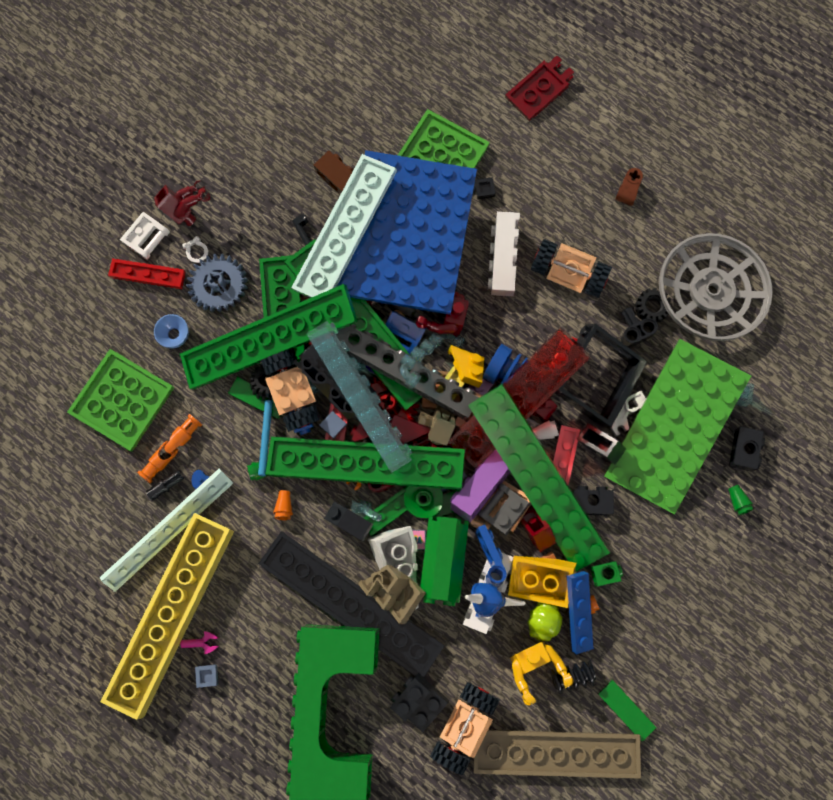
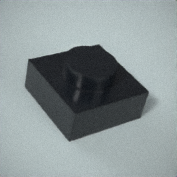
[475,177,496,200]

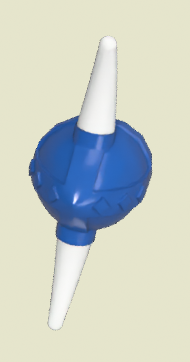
[465,583,525,617]

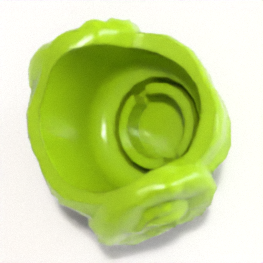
[527,602,563,641]

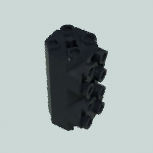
[293,335,377,420]

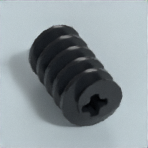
[550,660,596,695]

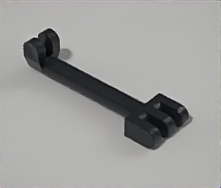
[292,214,311,246]

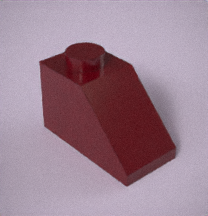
[383,413,430,445]
[520,505,556,552]

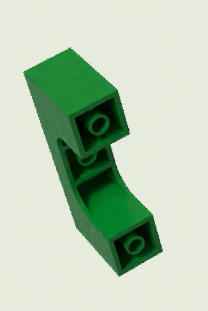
[286,624,380,800]

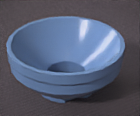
[154,314,189,349]

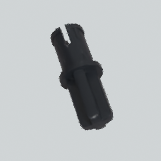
[146,471,184,501]

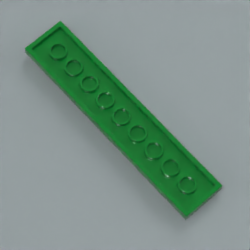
[285,239,436,411]
[180,284,358,390]
[468,384,610,572]
[266,437,465,490]

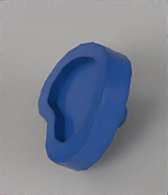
[192,470,209,489]

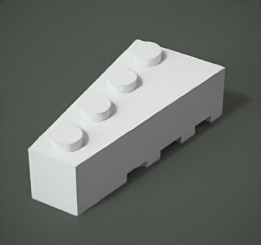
[488,211,520,296]
[462,552,513,634]

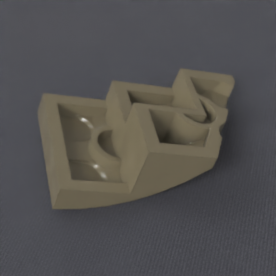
[358,565,426,624]

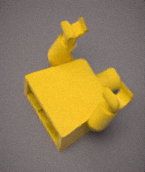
[510,642,573,706]

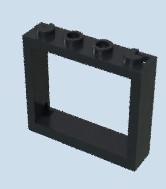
[549,323,647,427]

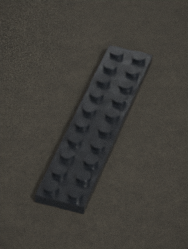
[258,531,444,677]

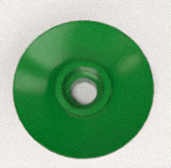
[404,486,443,519]

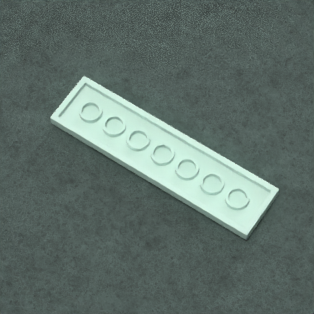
[291,154,397,298]

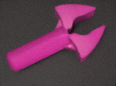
[180,631,219,654]

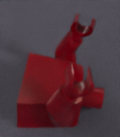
[154,180,210,226]
[416,291,469,338]

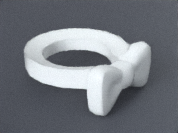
[182,236,208,263]

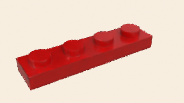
[108,258,186,289]

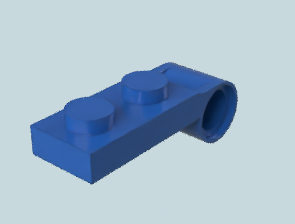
[475,525,507,588]

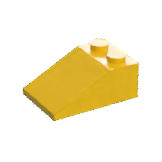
[508,556,577,608]

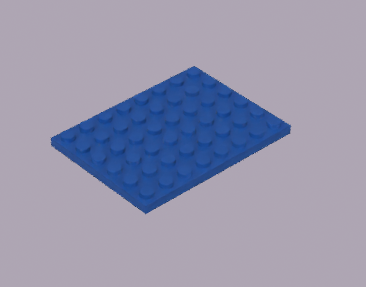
[338,150,477,315]

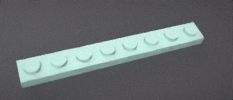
[100,469,233,592]

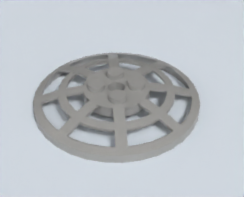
[659,233,772,341]

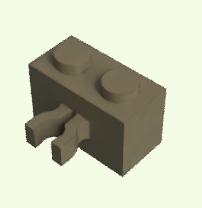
[418,406,456,446]

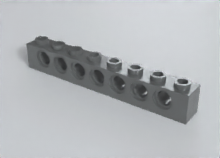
[330,324,479,421]

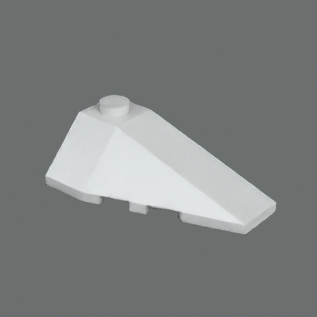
[368,526,418,609]

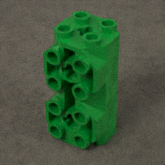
[420,516,469,607]

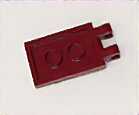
[505,56,574,121]

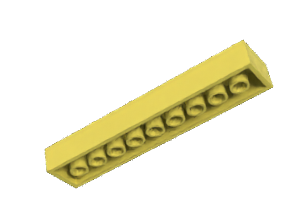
[100,513,234,720]

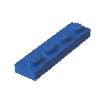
[567,571,594,655]

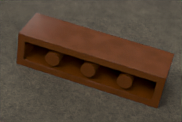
[313,151,353,195]

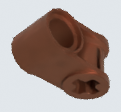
[615,168,643,206]

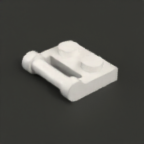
[120,212,170,260]

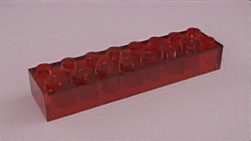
[449,327,590,468]

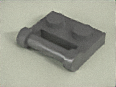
[477,483,530,536]

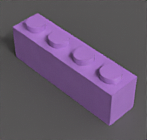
[450,448,511,523]

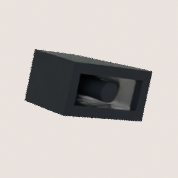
[324,502,373,541]

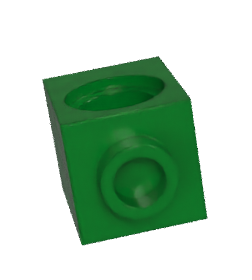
[590,561,623,587]

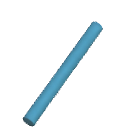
[258,400,273,477]

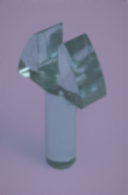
[351,500,382,522]

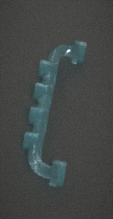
[400,332,466,389]

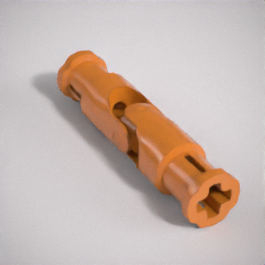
[137,414,202,484]

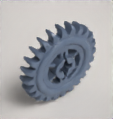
[186,253,248,313]

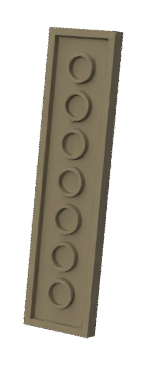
[473,730,641,779]

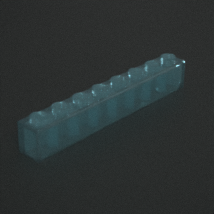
[306,321,412,473]

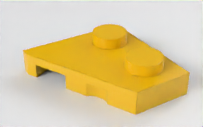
[448,345,484,388]

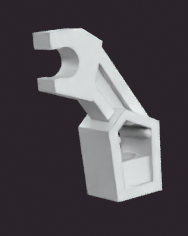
[610,391,646,437]

